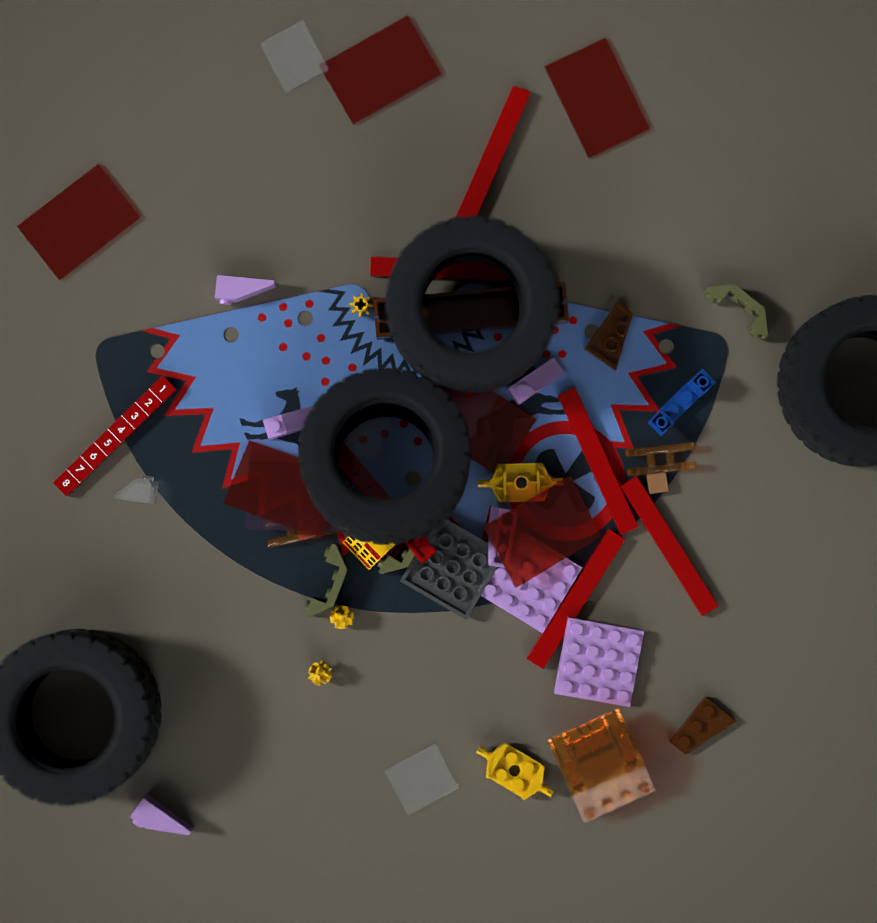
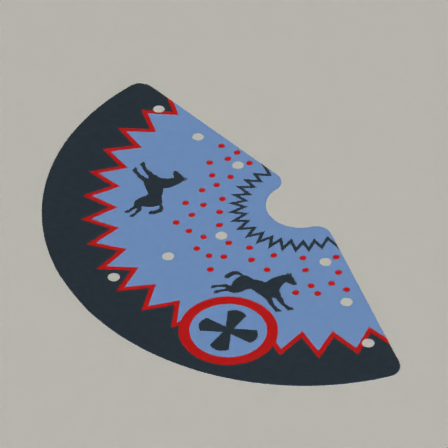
[95,283,728,613]

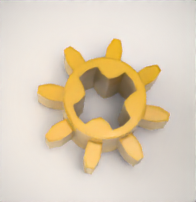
[349,293,373,318]
[330,605,354,629]
[308,660,332,686]

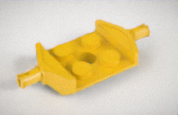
[477,463,563,502]
[476,742,554,800]

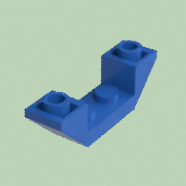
[647,369,716,436]

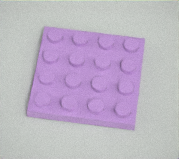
[477,528,582,633]
[554,617,644,707]

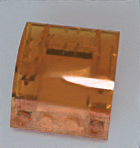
[547,709,655,823]

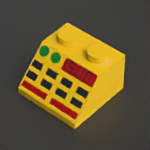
[343,536,396,570]

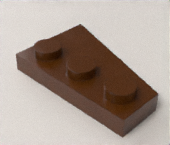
[584,302,633,371]
[669,697,736,755]

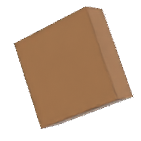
[646,472,669,494]

